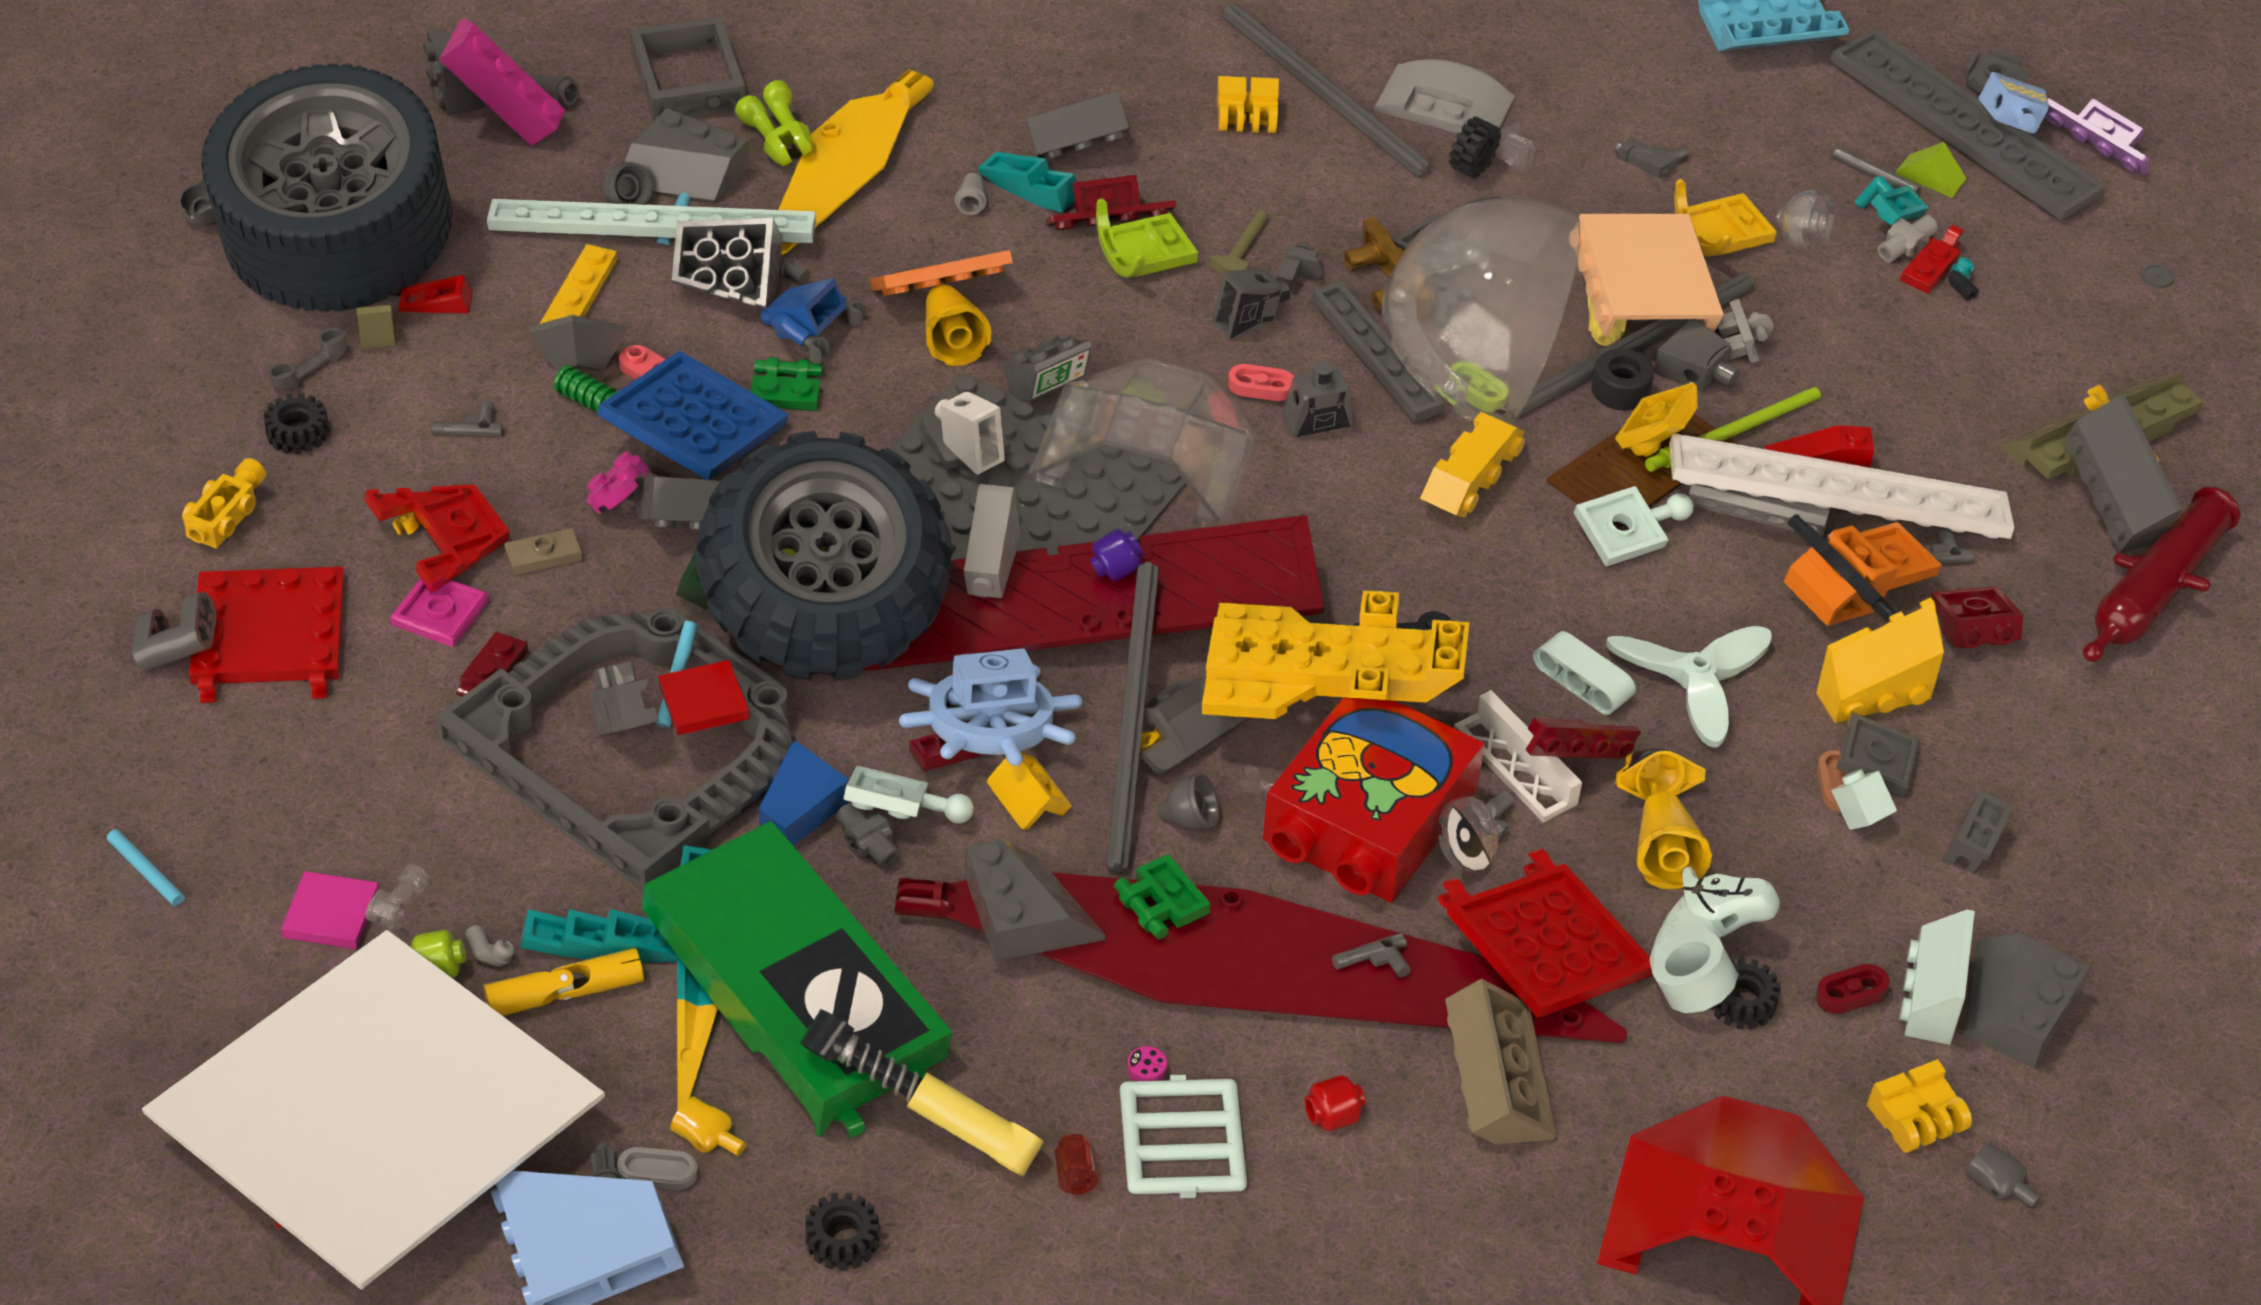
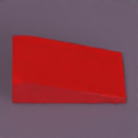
[399,275,472,313]

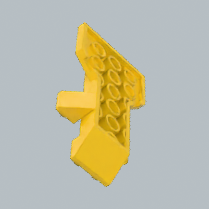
[1202,590,1469,719]

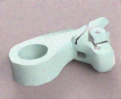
[1650,866,1780,1014]

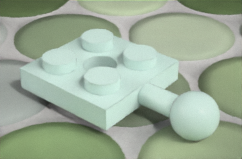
[1573,486,1694,567]
[843,766,974,824]

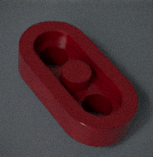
[1816,964,1890,1014]

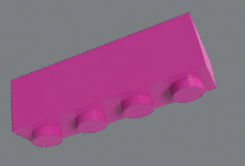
[439,18,566,145]

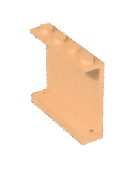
[1570,214,1724,337]

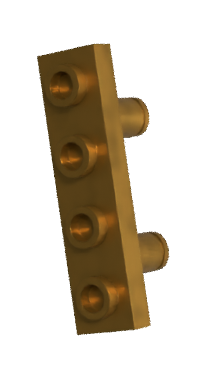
[1343,216,1435,323]

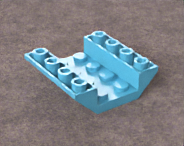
[1698,0,1849,52]

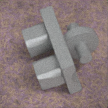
[1718,299,1774,363]

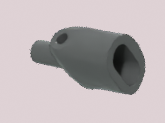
[1966,1142,2042,1209]

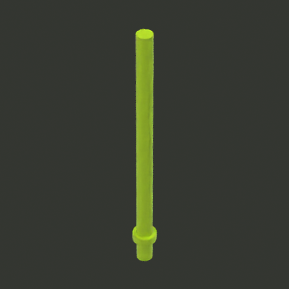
[1645,387,1821,472]

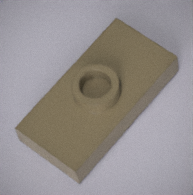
[504,528,582,576]

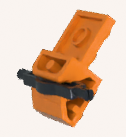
[1784,514,1942,626]

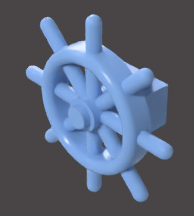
[899,648,1082,766]

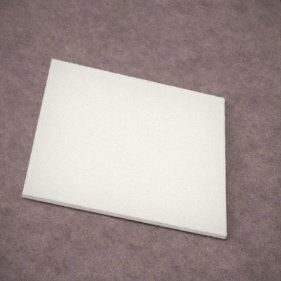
[142,930,605,1290]

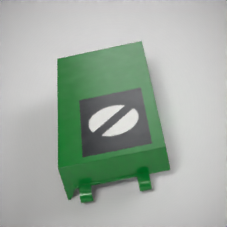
[642,821,952,1139]

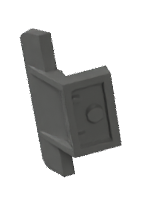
[1140,678,1250,774]

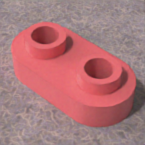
[619,345,666,380]
[1228,364,1294,401]

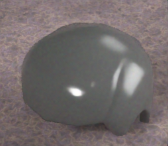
[178,178,216,225]

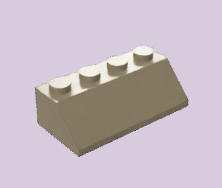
[1445,979,1557,1144]

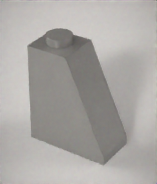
[964,484,1021,598]

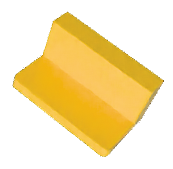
[987,752,1072,830]

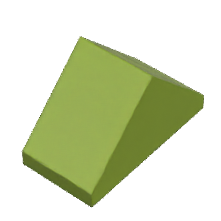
[1896,142,1966,198]

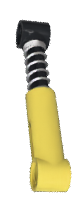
[800,1009,1044,1177]

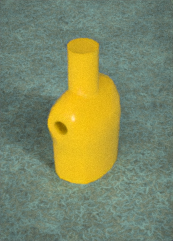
[670,1096,746,1156]

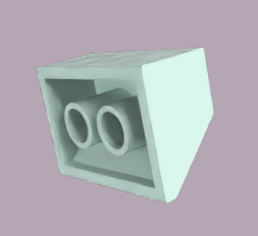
[1899,909,1975,1045]

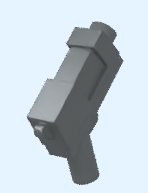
[1615,137,1689,179]

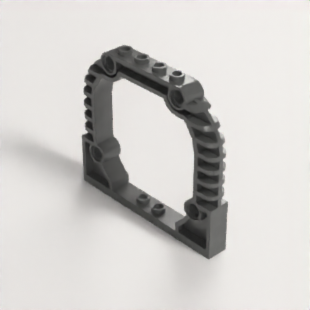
[436,608,791,892]

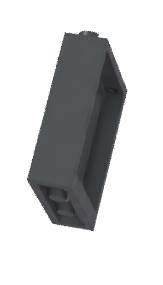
[629,17,746,121]

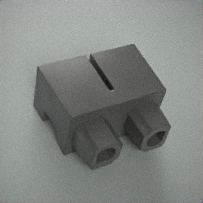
[589,661,659,735]

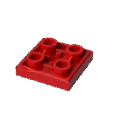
[658,660,749,735]

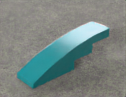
[520,909,677,962]

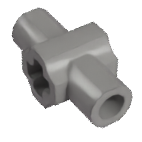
[1877,215,1938,263]

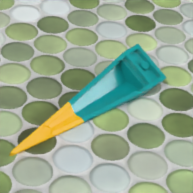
[677,845,718,1111]

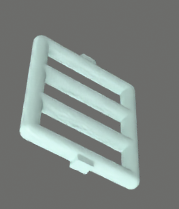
[1120,1075,1247,1198]

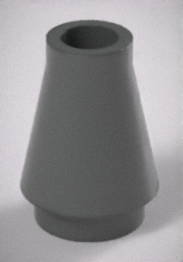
[533,74,579,107]

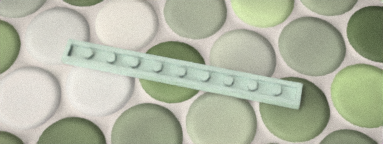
[487,199,816,243]

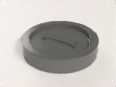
[2141,263,2174,288]

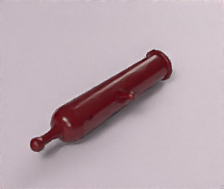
[2082,486,2241,662]

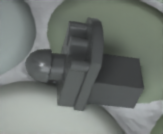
[1276,241,1324,291]

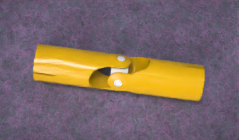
[483,948,644,1016]

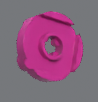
[586,451,649,514]

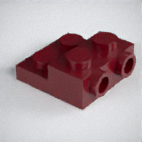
[1931,586,2023,648]

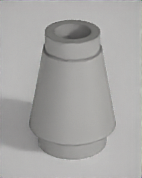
[954,173,987,215]

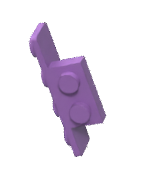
[2045,98,2150,176]

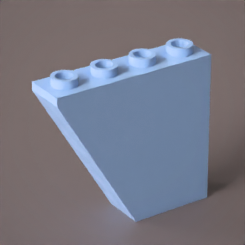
[491,1171,684,1305]

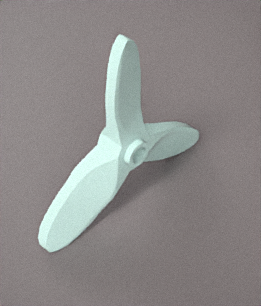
[1606,626,1772,748]

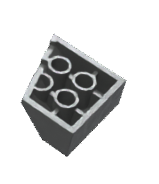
[1026,91,1129,160]

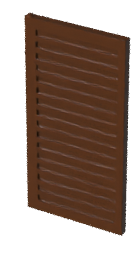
[1546,414,1737,529]

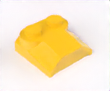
[1615,382,1698,457]

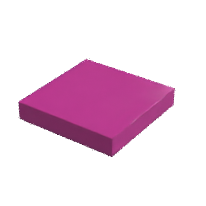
[390,578,489,647]
[281,871,379,949]

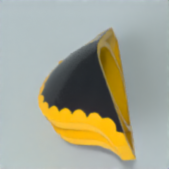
[1615,748,1706,800]

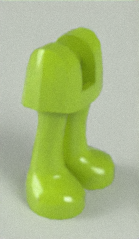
[735,80,813,167]

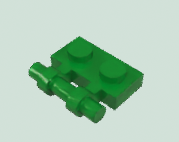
[750,357,823,411]
[1114,854,1210,939]

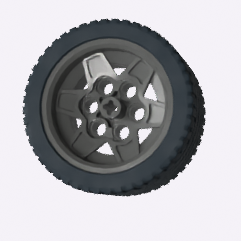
[201,64,452,311]

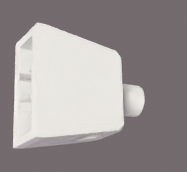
[935,392,1005,475]

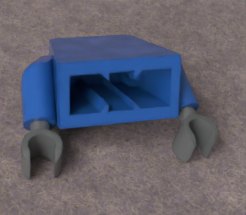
[761,278,867,364]

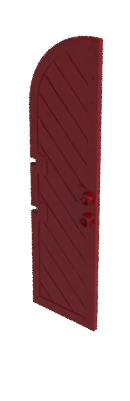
[863,515,1324,671]

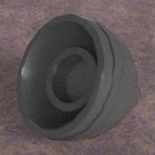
[601,162,652,205]
[1158,773,1220,830]

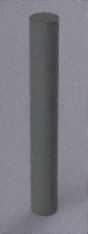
[1833,147,1921,195]

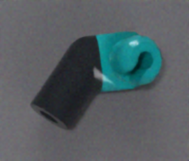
[1948,257,1979,301]

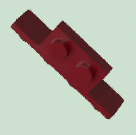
[1045,175,1176,230]
[1525,717,1641,759]

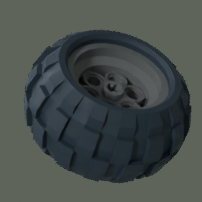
[697,431,952,681]

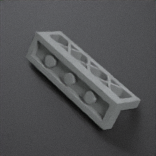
[1689,484,1830,537]

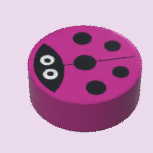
[1127,1046,1167,1081]

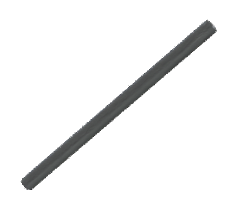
[1223,3,1431,177]
[1506,272,1755,418]
[1106,562,1159,873]

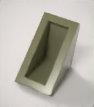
[356,305,395,349]

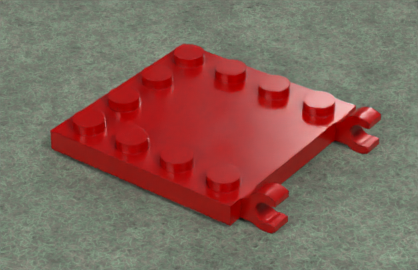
[189,566,344,703]
[1437,849,1653,1018]

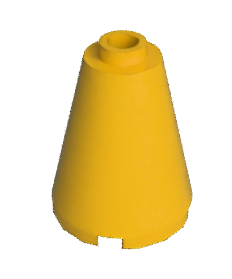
[925,284,992,366]
[1636,792,1712,889]

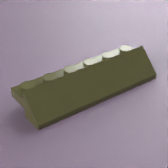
[2002,372,2203,480]

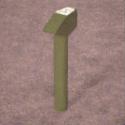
[1210,210,1268,275]

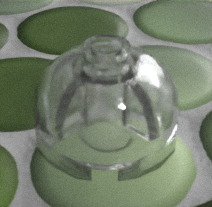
[1777,189,1835,254]

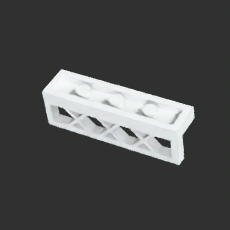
[1454,690,1582,823]

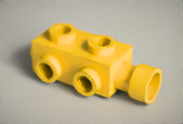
[182,458,267,549]

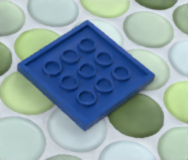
[597,350,789,480]

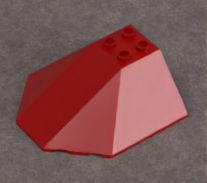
[1597,1095,1864,1305]

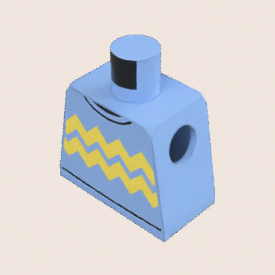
[1978,72,2049,133]

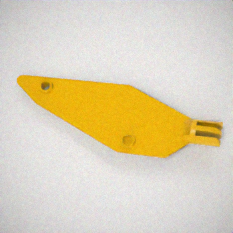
[778,69,934,255]

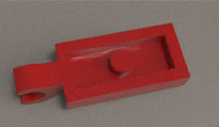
[1900,224,1964,294]

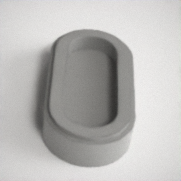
[617,1147,698,1191]

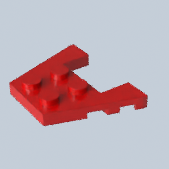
[364,484,510,593]

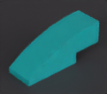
[978,151,1077,212]

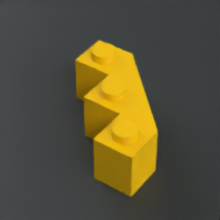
[1420,412,1525,518]

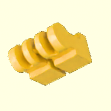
[1216,76,1279,133]
[1867,1059,1972,1153]

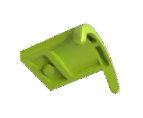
[1096,199,1198,278]

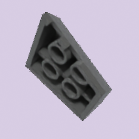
[625,108,749,204]
[672,218,783,309]
[634,477,720,529]
[964,839,1106,962]
[1964,932,2090,1069]

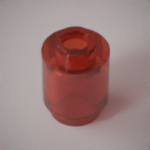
[1055,1134,1098,1195]

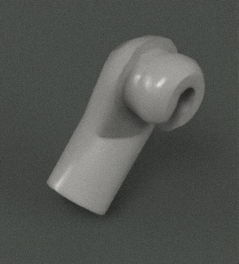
[465,925,514,967]

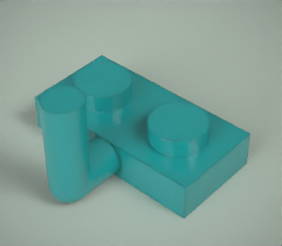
[1855,176,1929,225]

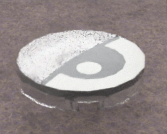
[1439,797,1498,871]

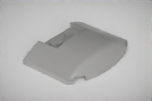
[1374,59,1515,133]

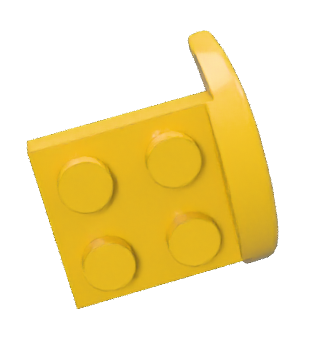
[1674,179,1777,257]

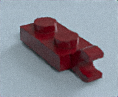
[456,631,528,697]

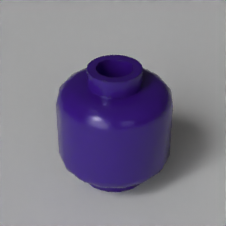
[1090,529,1145,582]

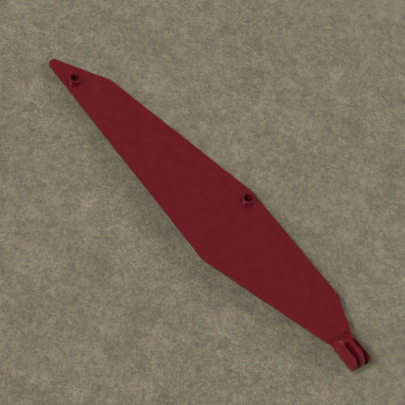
[894,872,1627,1043]

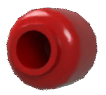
[1304,1075,1366,1131]

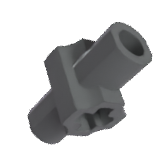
[836,802,901,869]

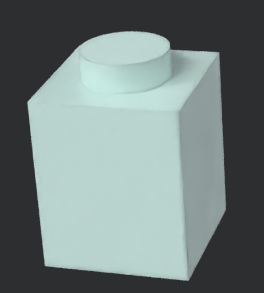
[1831,769,1897,830]

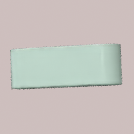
[1533,631,1636,715]

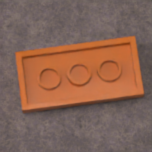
[869,250,1013,296]

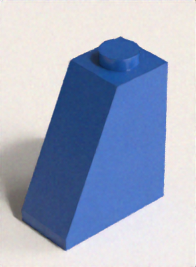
[759,741,849,846]

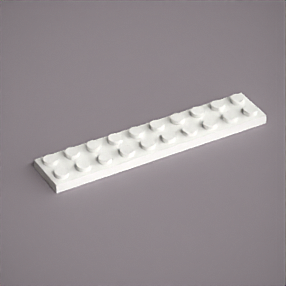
[1669,433,2015,539]

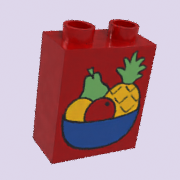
[1262,697,1485,903]

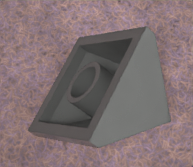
[530,315,626,371]

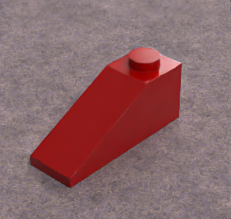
[1764,425,1874,468]

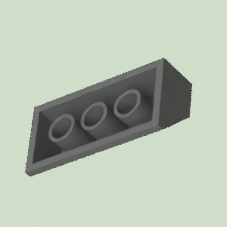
[2064,395,2182,553]

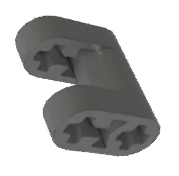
[132,591,217,671]

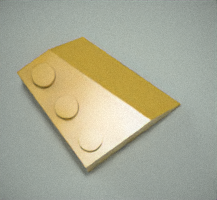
[1816,597,1944,723]

